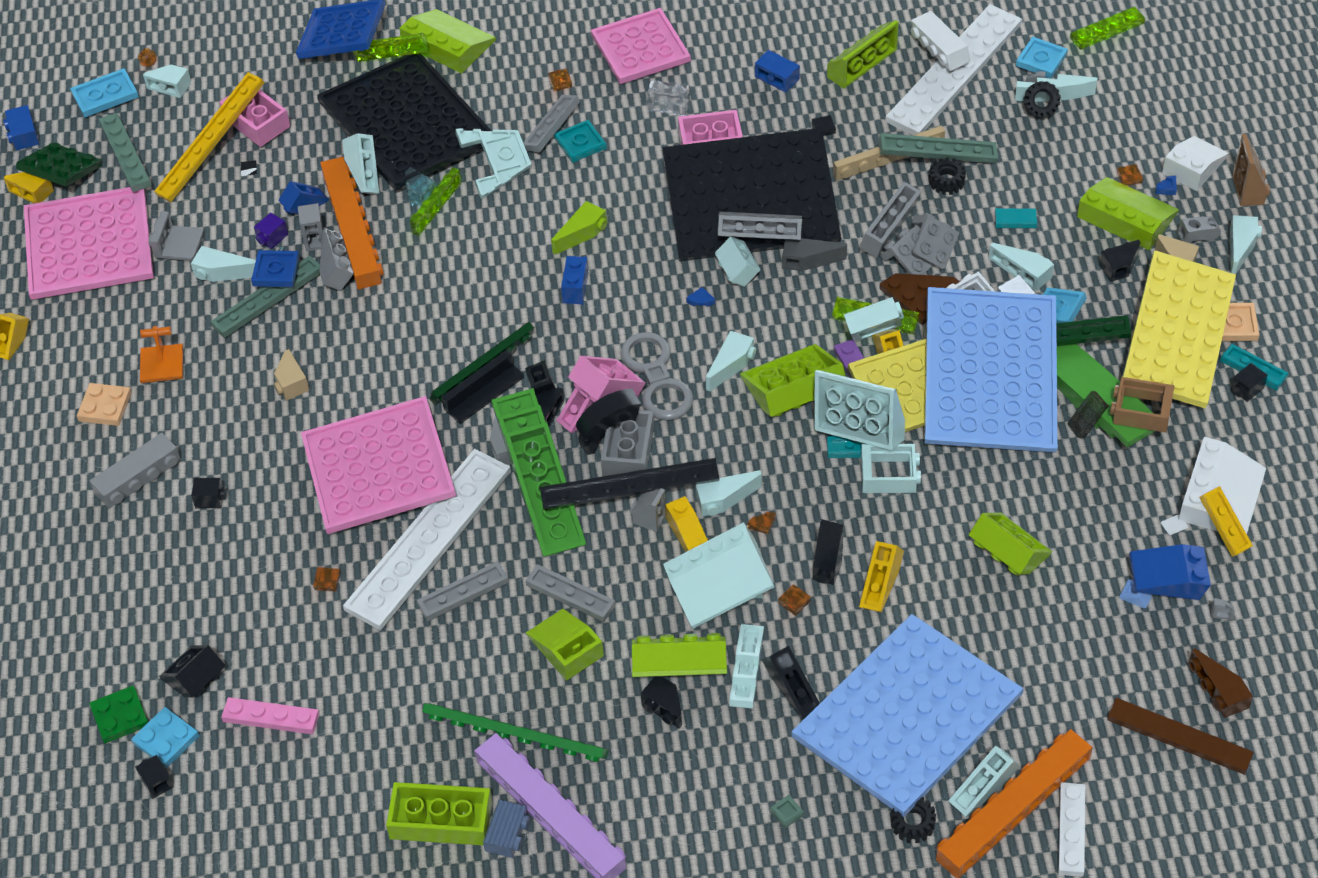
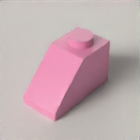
[556,387,594,433]

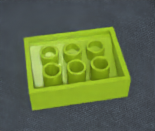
[399,9,496,74]
[1077,177,1179,250]
[740,344,845,417]

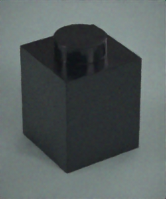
[1231,363,1268,402]
[191,478,227,509]
[135,755,174,799]

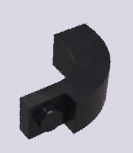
[576,388,641,455]

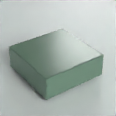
[770,795,804,829]

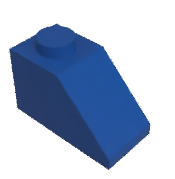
[278,181,329,214]

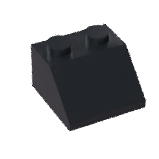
[159,645,226,698]

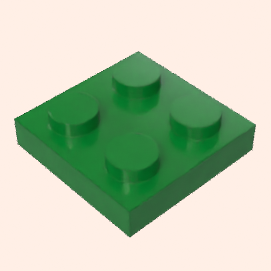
[89,685,148,744]

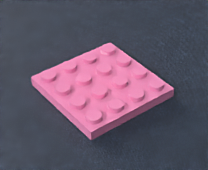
[591,8,691,84]

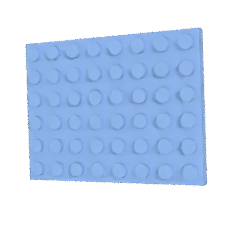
[924,287,1058,452]
[792,614,1024,817]

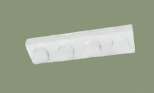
[1058,782,1085,877]

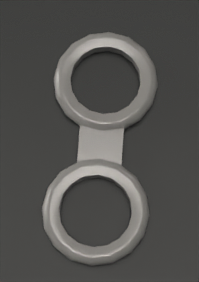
[620,332,693,420]

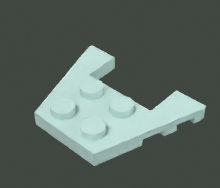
[455,129,531,199]

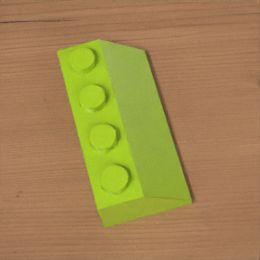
[827,20,899,89]
[632,633,727,677]

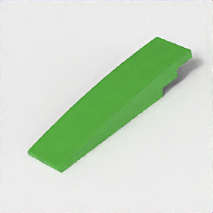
[1057,344,1155,447]
[491,388,586,558]

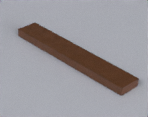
[1107,697,1254,775]

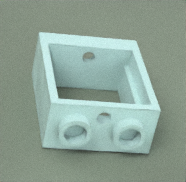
[844,297,904,342]
[861,444,921,493]

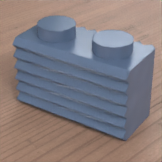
[483,799,530,858]

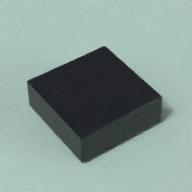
[812,115,836,136]

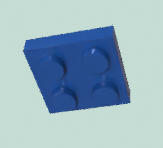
[251,250,300,287]

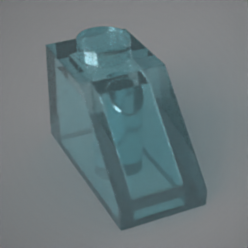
[405,166,439,209]

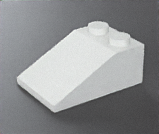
[1162,136,1229,191]

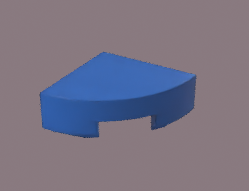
[1155,176,1177,195]
[686,287,716,307]

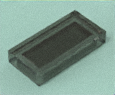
[1067,391,1109,438]

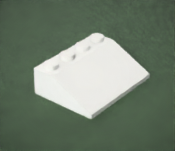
[1179,437,1266,534]

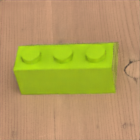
[969,512,1053,576]

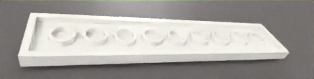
[885,4,1022,135]
[343,449,511,631]

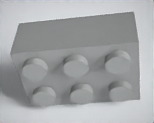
[601,410,654,476]

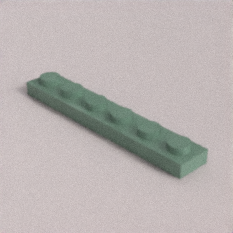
[99,113,151,192]
[879,133,998,163]
[210,256,320,338]

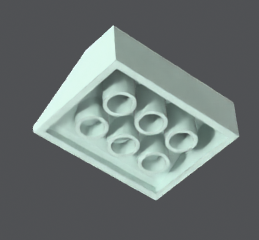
[815,370,905,450]
[663,522,775,629]

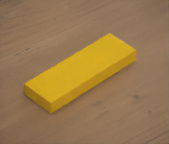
[1199,486,1253,557]

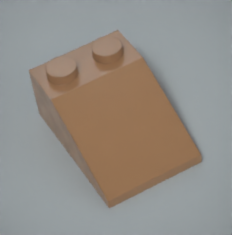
[1232,134,1270,206]

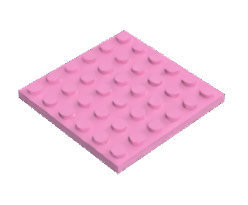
[24,187,154,300]
[301,396,456,534]

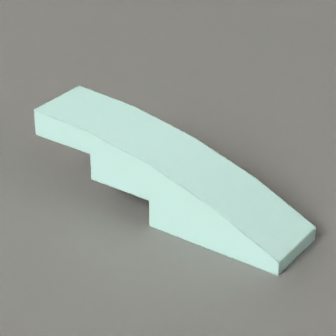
[1015,74,1097,102]
[729,624,764,709]

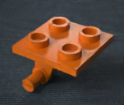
[140,326,183,383]

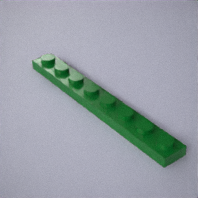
[422,703,609,762]

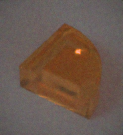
[747,512,776,534]

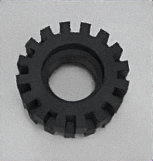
[1023,81,1061,118]
[929,157,966,195]
[891,797,936,843]

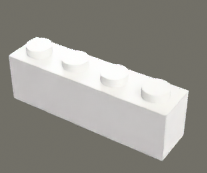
[911,11,970,71]

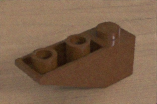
[1188,648,1253,718]

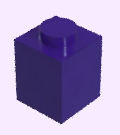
[254,212,288,249]

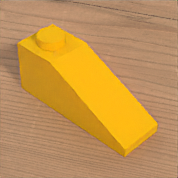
[665,496,708,552]
[859,541,904,613]

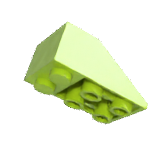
[526,609,604,681]

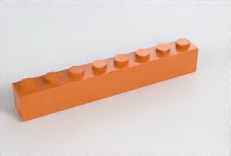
[320,157,384,290]
[936,729,1093,878]

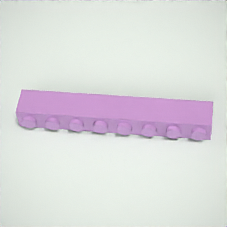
[474,733,626,878]

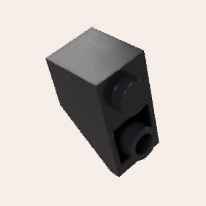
[1099,240,1141,282]
[640,676,682,729]

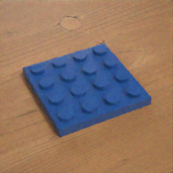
[296,0,386,59]

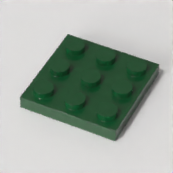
[16,142,102,186]

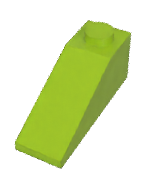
[551,201,608,255]

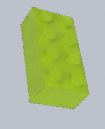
[386,782,493,846]

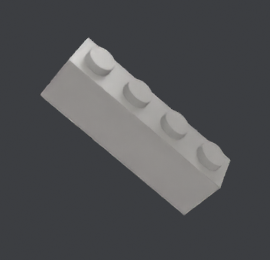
[859,181,921,258]
[718,212,802,240]
[89,433,181,509]

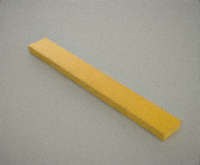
[154,72,265,202]

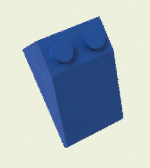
[1129,544,1211,600]

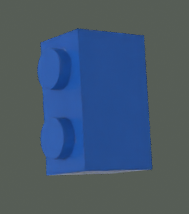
[755,50,800,93]
[3,105,39,150]
[561,256,589,305]

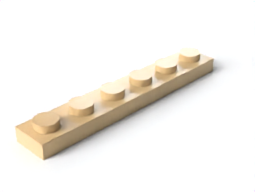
[833,126,945,181]

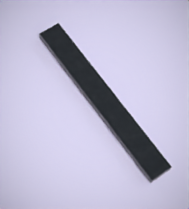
[540,458,720,510]

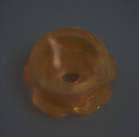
[138,48,156,67]

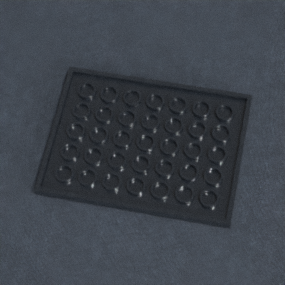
[317,50,492,190]
[662,128,842,262]

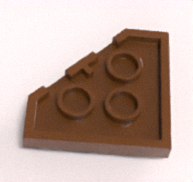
[879,273,960,325]

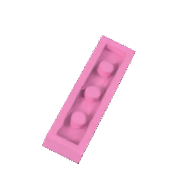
[221,697,320,735]

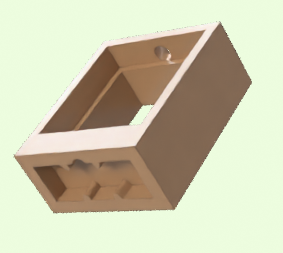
[1110,377,1174,433]

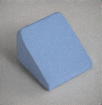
[1119,579,1153,608]

